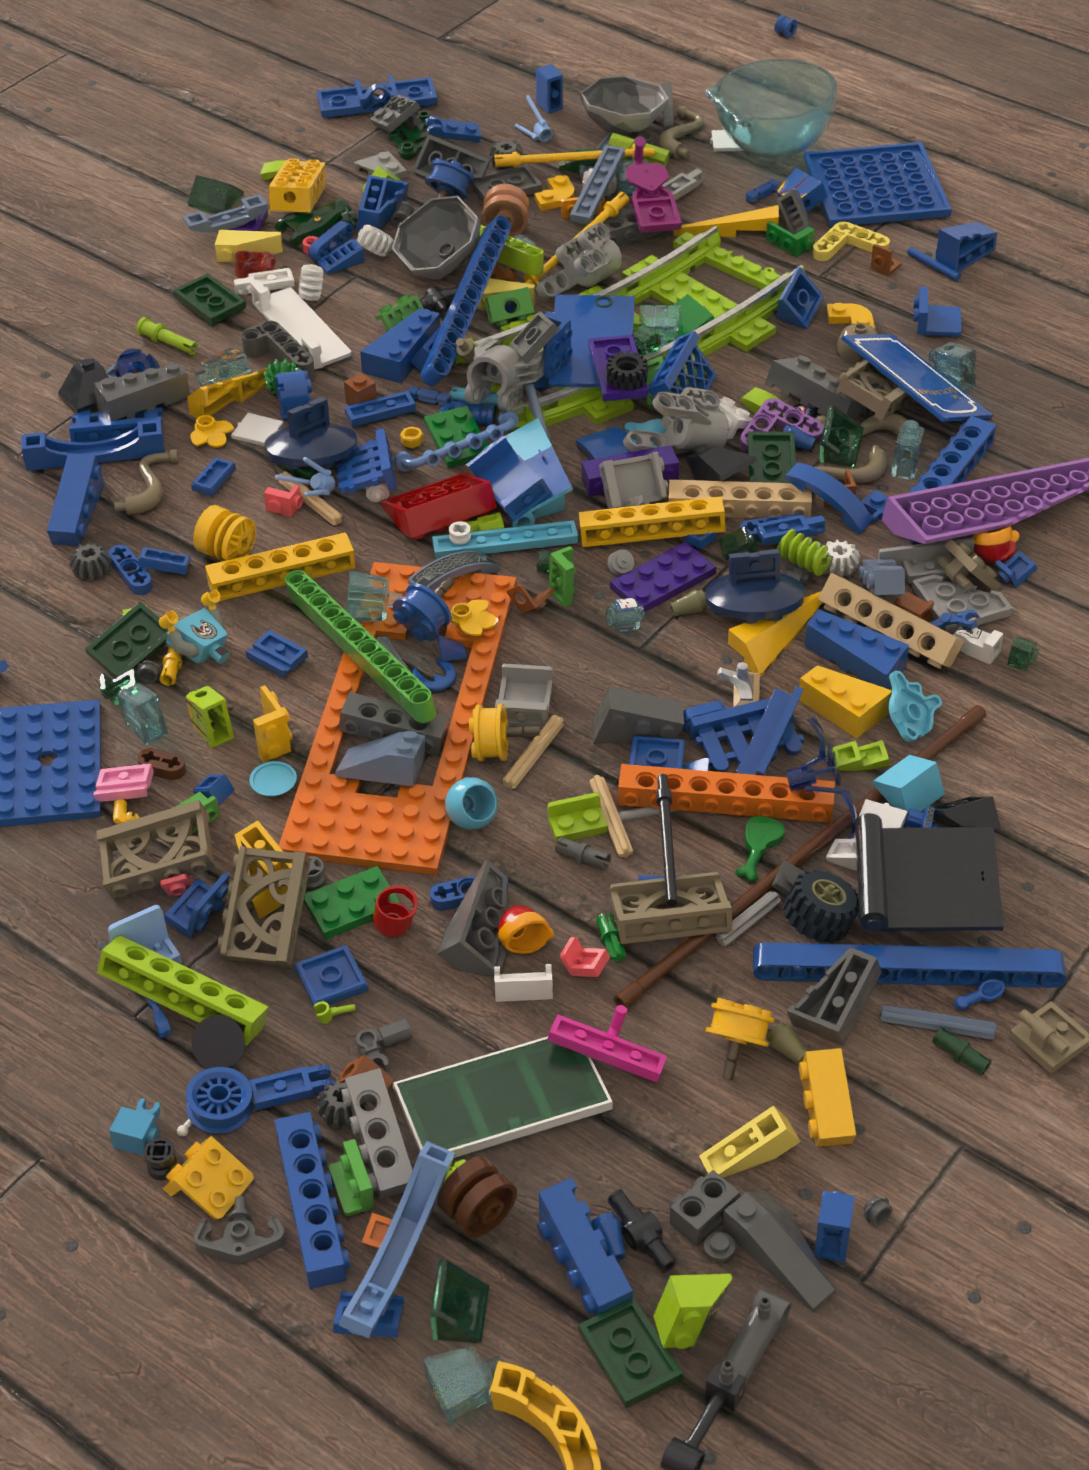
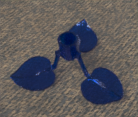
[786,717,857,839]

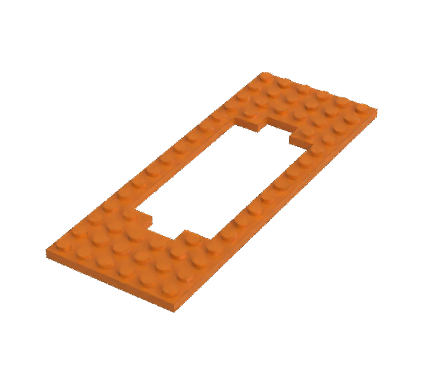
[279,562,517,876]

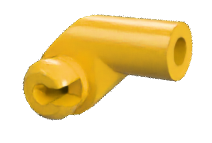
[113,799,139,824]

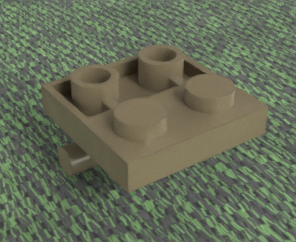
[937,539,1002,591]
[1009,1001,1089,1074]

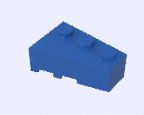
[356,175,409,231]
[935,222,998,272]

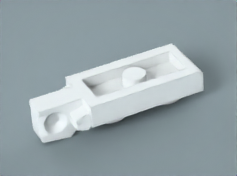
[234,268,295,295]

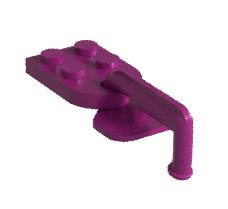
[625,136,682,233]

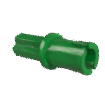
[596,913,626,963]

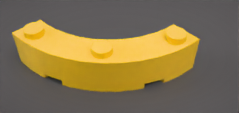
[490,1361,601,1470]

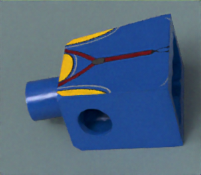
[777,168,828,217]

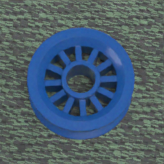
[186,1067,252,1134]

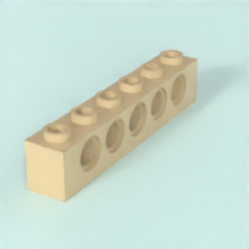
[668,480,812,519]
[818,573,964,669]

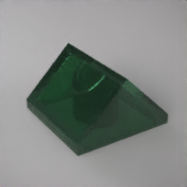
[188,175,244,214]
[820,404,864,467]
[430,1258,489,1344]

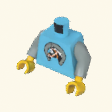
[159,590,229,664]

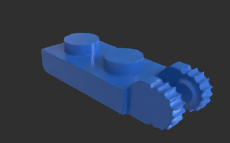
[425,116,482,143]
[249,1064,334,1111]

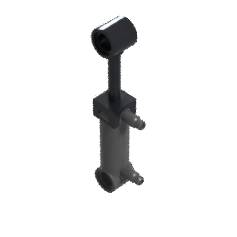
[660,1289,792,1470]

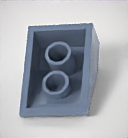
[335,731,425,786]

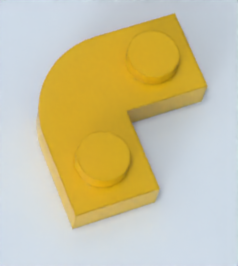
[534,175,574,211]
[826,303,875,329]

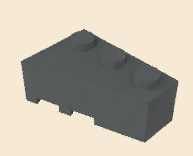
[592,686,684,744]
[786,948,881,1046]

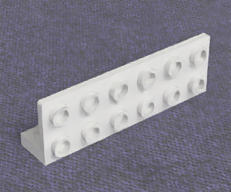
[250,280,352,369]

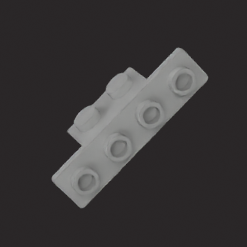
[878,538,974,584]

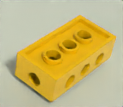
[269,159,326,213]

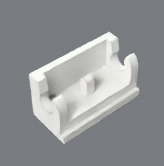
[494,964,553,1002]

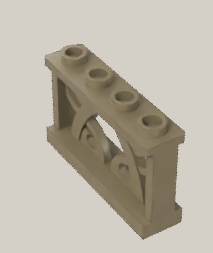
[835,359,911,421]
[96,800,215,898]
[218,846,311,968]
[610,872,732,944]

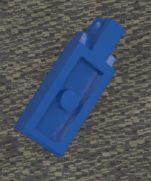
[757,514,825,546]

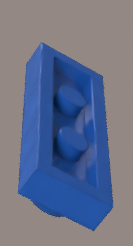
[344,391,416,427]

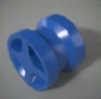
[774,15,798,38]
[474,403,496,426]

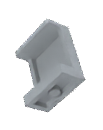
[599,452,669,509]
[495,664,553,728]

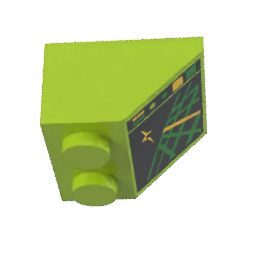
[653,1274,732,1349]

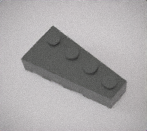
[765,355,863,426]
[94,363,190,421]

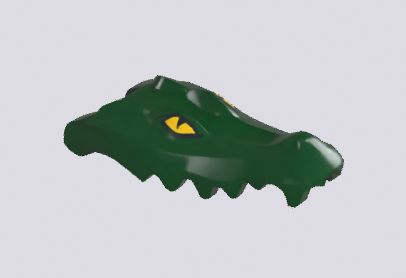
[275,199,352,246]

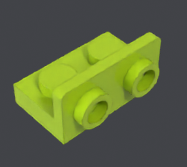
[547,792,608,844]

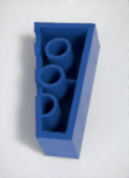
[360,308,440,384]
[47,454,105,546]
[805,609,909,690]
[537,1177,633,1316]

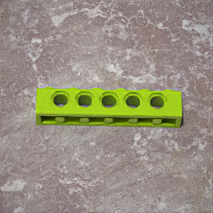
[97,935,268,1046]

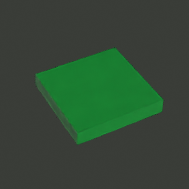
[654,294,715,340]

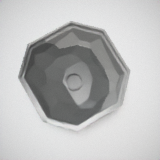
[580,76,669,137]
[392,196,480,279]

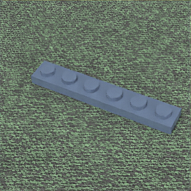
[570,145,625,224]

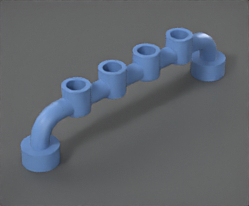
[394,411,519,472]

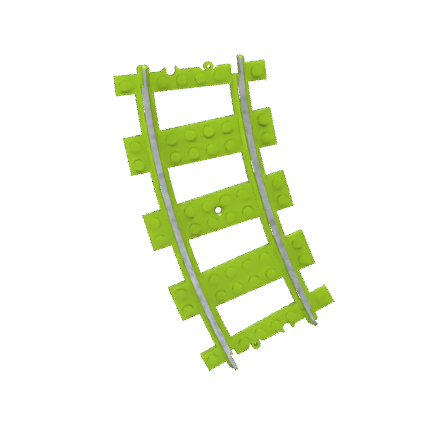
[454,226,805,437]

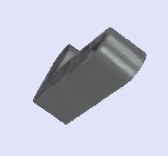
[241,321,315,381]

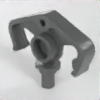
[193,1196,285,1264]

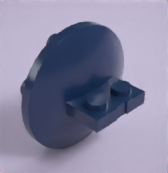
[264,397,357,469]
[705,549,805,623]

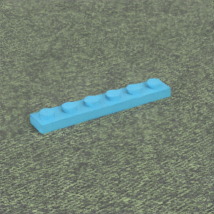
[432,520,578,559]

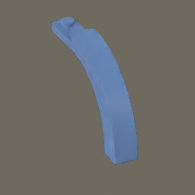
[339,1141,455,1339]

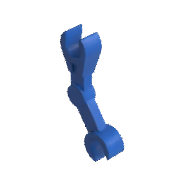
[931,610,980,629]
[140,994,171,1038]

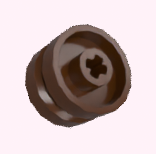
[437,1156,517,1238]

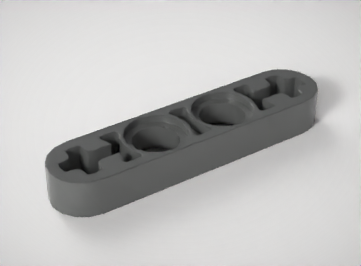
[662,83,673,132]

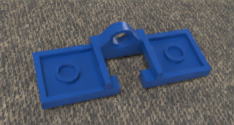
[316,75,437,118]

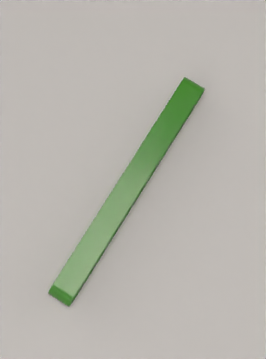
[285,570,437,723]

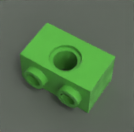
[483,287,534,327]

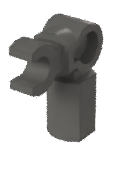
[356,1018,412,1072]

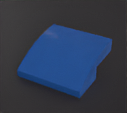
[576,426,633,460]

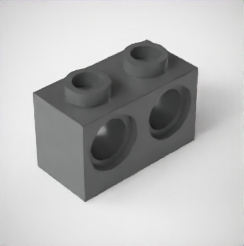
[670,1170,740,1247]

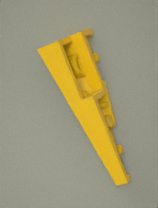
[673,205,779,237]
[187,369,267,418]
[728,591,825,677]

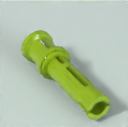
[136,317,198,355]

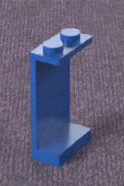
[466,435,552,522]

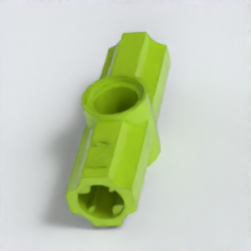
[608,133,670,167]

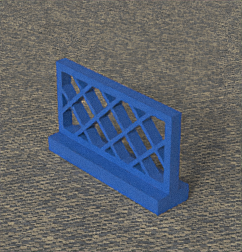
[648,331,717,406]

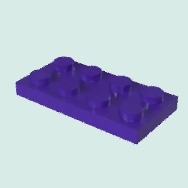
[588,335,648,401]
[610,541,716,615]

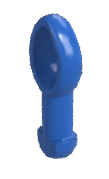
[954,979,1005,1011]

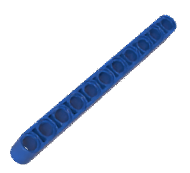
[421,215,511,386]
[753,942,1067,988]

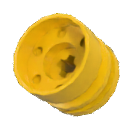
[193,505,256,561]

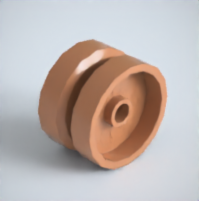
[482,184,529,237]

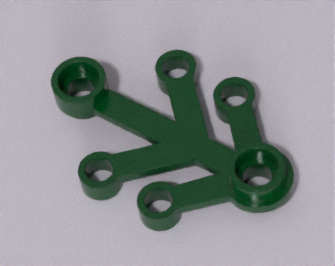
[388,110,438,160]

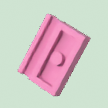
[93,764,154,802]

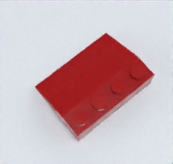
[380,472,497,540]

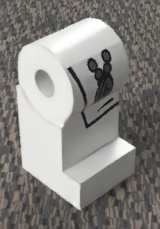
[953,626,1003,665]

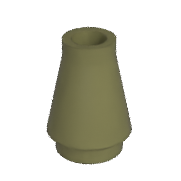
[670,589,708,617]
[767,1022,808,1065]

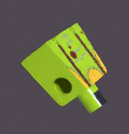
[185,686,234,748]

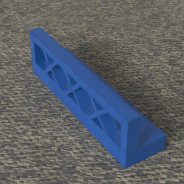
[736,686,803,776]

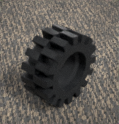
[606,351,648,391]

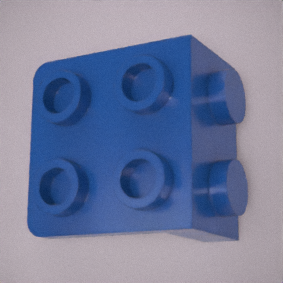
[913,287,961,337]
[543,311,573,378]
[164,872,230,939]

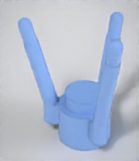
[514,95,554,142]
[275,457,335,497]

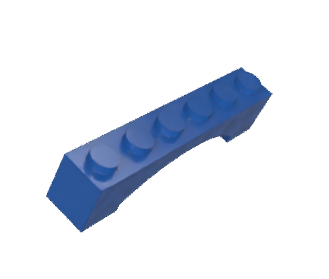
[21,419,165,471]

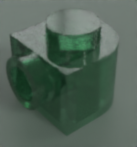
[632,326,661,356]
[1007,636,1040,671]

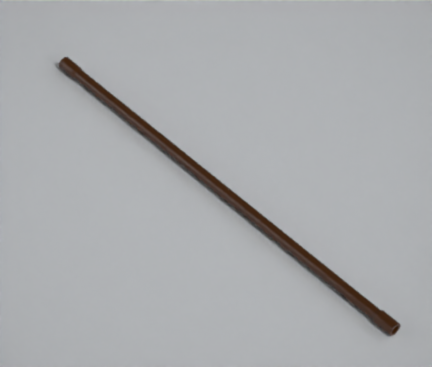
[614,705,986,1008]

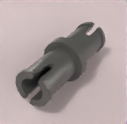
[555,837,611,870]

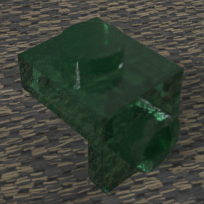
[719,527,759,561]
[99,669,142,706]

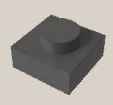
[772,861,805,896]

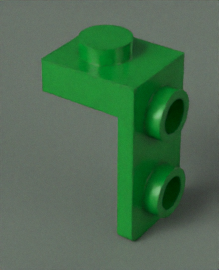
[766,221,815,257]

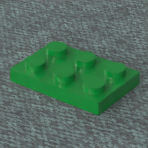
[424,405,488,469]
[303,866,400,940]

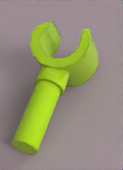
[314,1001,356,1024]

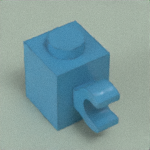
[109,1098,161,1156]

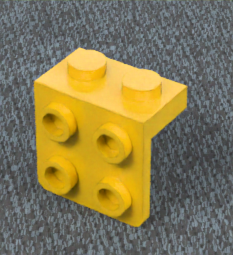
[253,685,293,763]
[162,1136,254,1220]

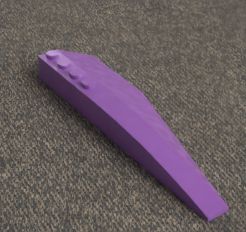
[882,458,1089,544]

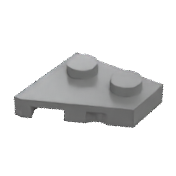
[354,151,407,179]

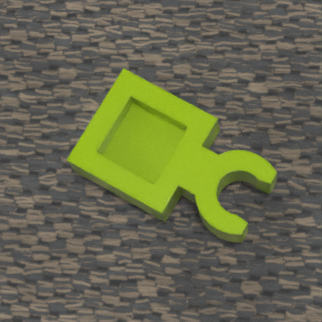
[466,512,504,532]

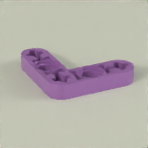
[739,398,823,452]

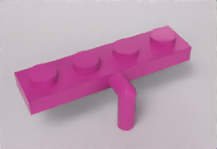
[547,1005,667,1082]

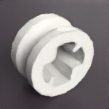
[449,522,471,545]

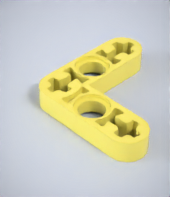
[813,222,890,261]

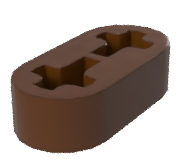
[137,748,186,780]

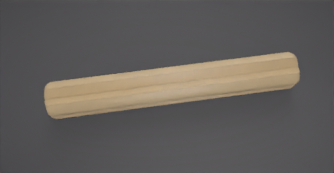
[279,471,343,526]
[503,715,564,790]
[589,775,633,859]

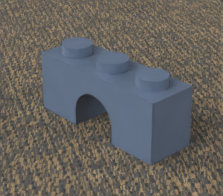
[859,558,905,595]

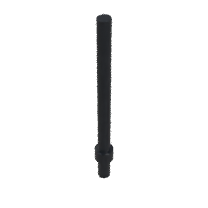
[656,774,678,906]

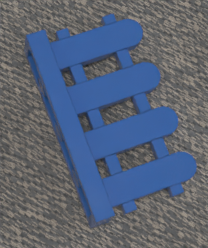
[69,405,164,442]
[336,428,397,494]
[688,698,805,772]

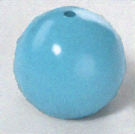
[445,777,498,830]

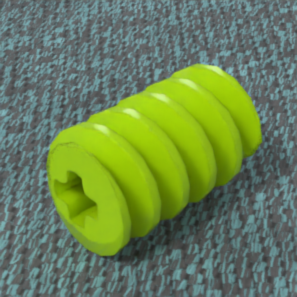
[777,529,831,576]

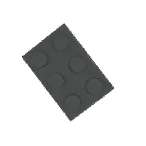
[471,164,542,202]

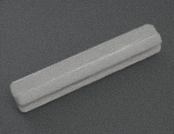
[716,891,781,947]

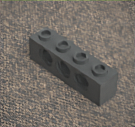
[590,209,673,246]
[339,692,449,756]

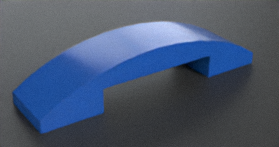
[784,462,873,535]

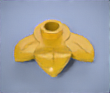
[190,415,234,448]
[450,600,499,636]

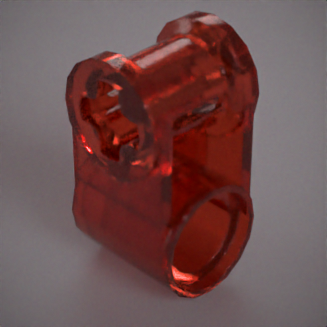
[234,251,276,279]

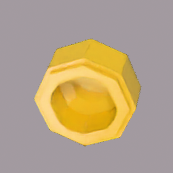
[400,427,423,448]

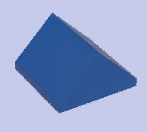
[776,267,824,329]

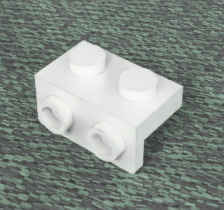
[708,397,752,439]

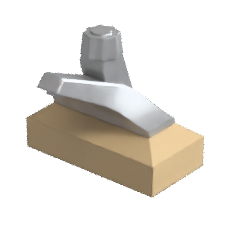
[717,662,760,707]

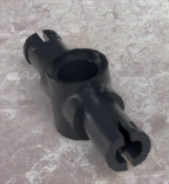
[420,285,459,314]
[607,1189,677,1273]

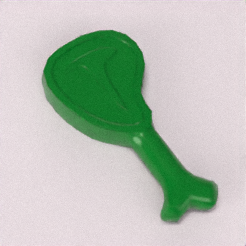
[735,816,785,882]

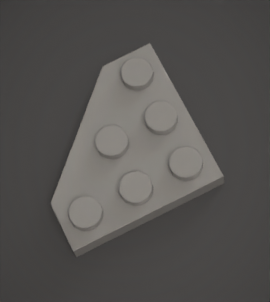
[911,574,1013,633]

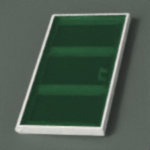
[393,1036,613,1158]

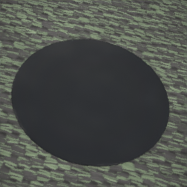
[192,1015,245,1069]

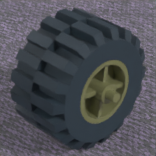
[783,869,859,943]

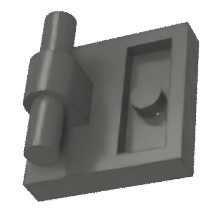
[370,95,421,132]

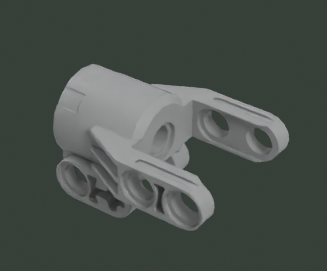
[536,222,622,301]
[464,338,544,412]
[623,387,729,455]

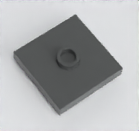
[509,311,559,363]

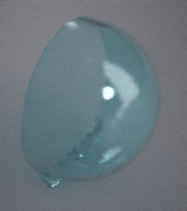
[705,59,837,159]

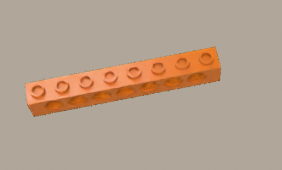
[618,764,835,823]

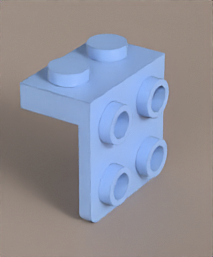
[108,905,182,964]

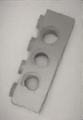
[341,1068,413,1200]

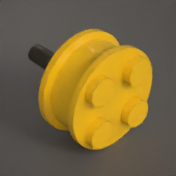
[469,703,540,762]
[705,998,775,1080]

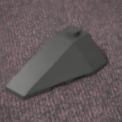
[412,134,492,179]
[437,860,507,977]
[723,1192,835,1312]

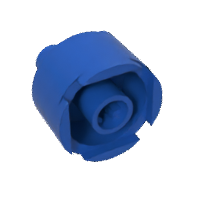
[275,370,312,419]

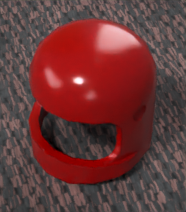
[373,886,418,938]

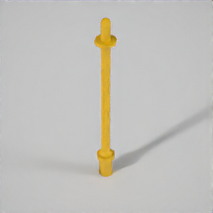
[495,144,656,168]
[523,192,629,290]

